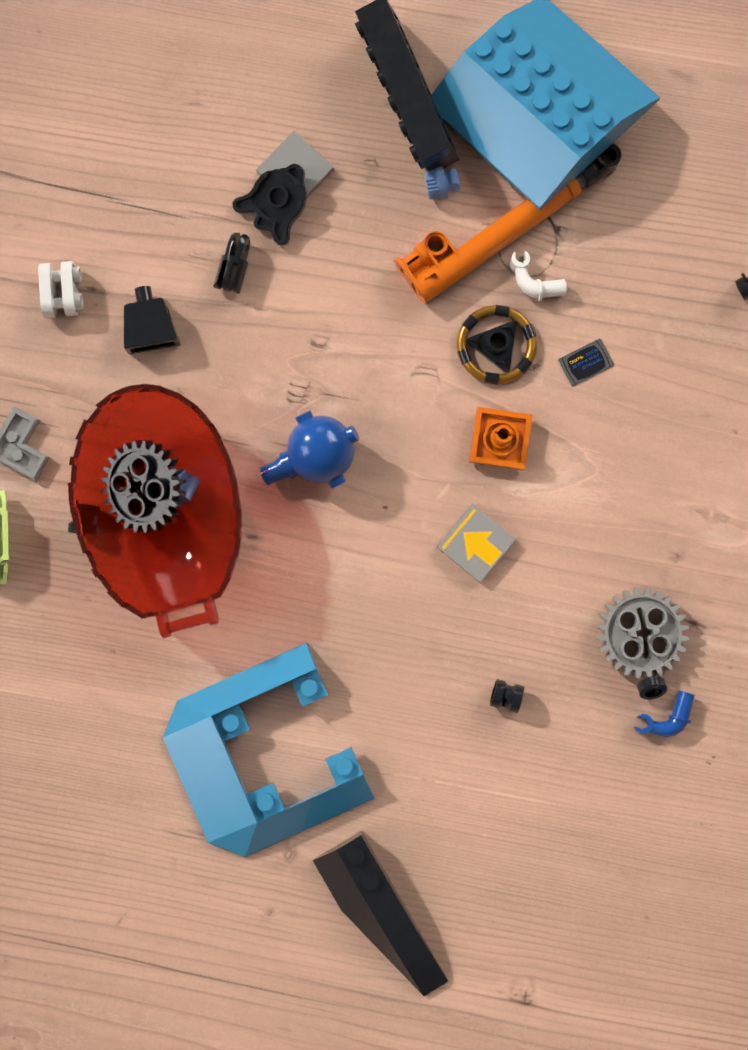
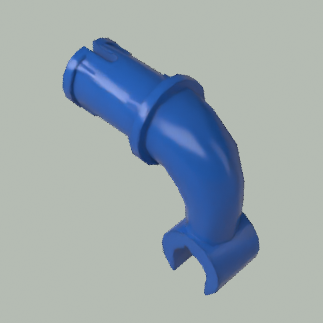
[633,691,695,737]

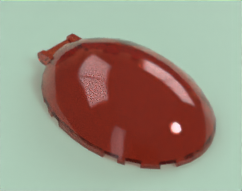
[68,384,242,639]

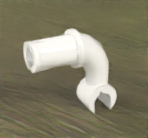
[509,251,567,301]

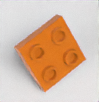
[469,407,533,471]

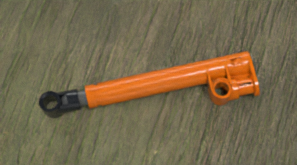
[394,143,621,304]

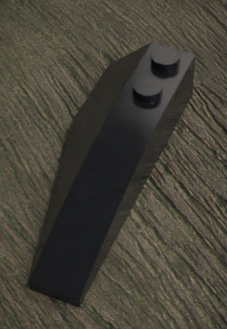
[312,831,448,996]

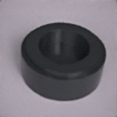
[637,676,667,700]

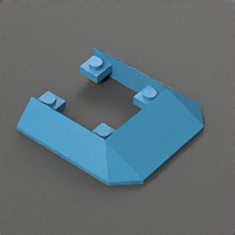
[163,643,375,857]

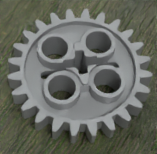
[596,587,689,679]

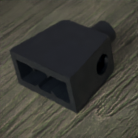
[124,286,181,355]

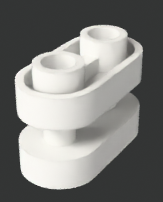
[38,261,84,318]

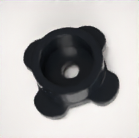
[735,273,748,301]

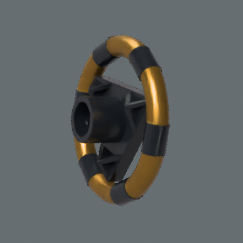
[457,305,537,385]

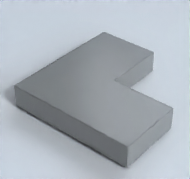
[0,406,50,482]

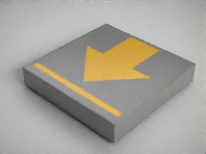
[437,504,516,583]

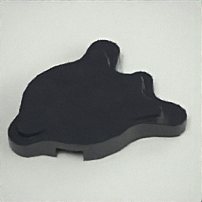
[232,164,307,245]

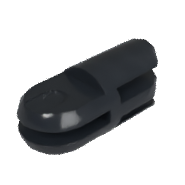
[213,232,250,294]

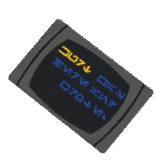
[558,338,614,386]

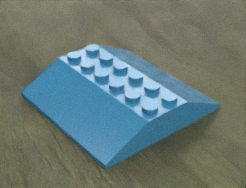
[432,0,660,210]

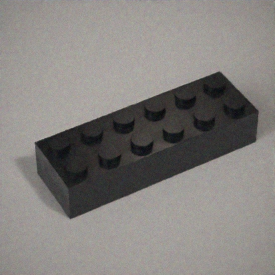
[355,0,460,171]

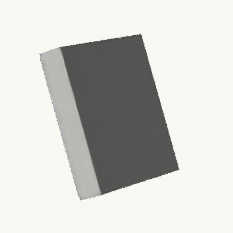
[256,131,334,197]

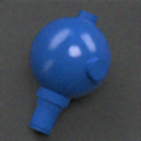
[260,410,359,488]

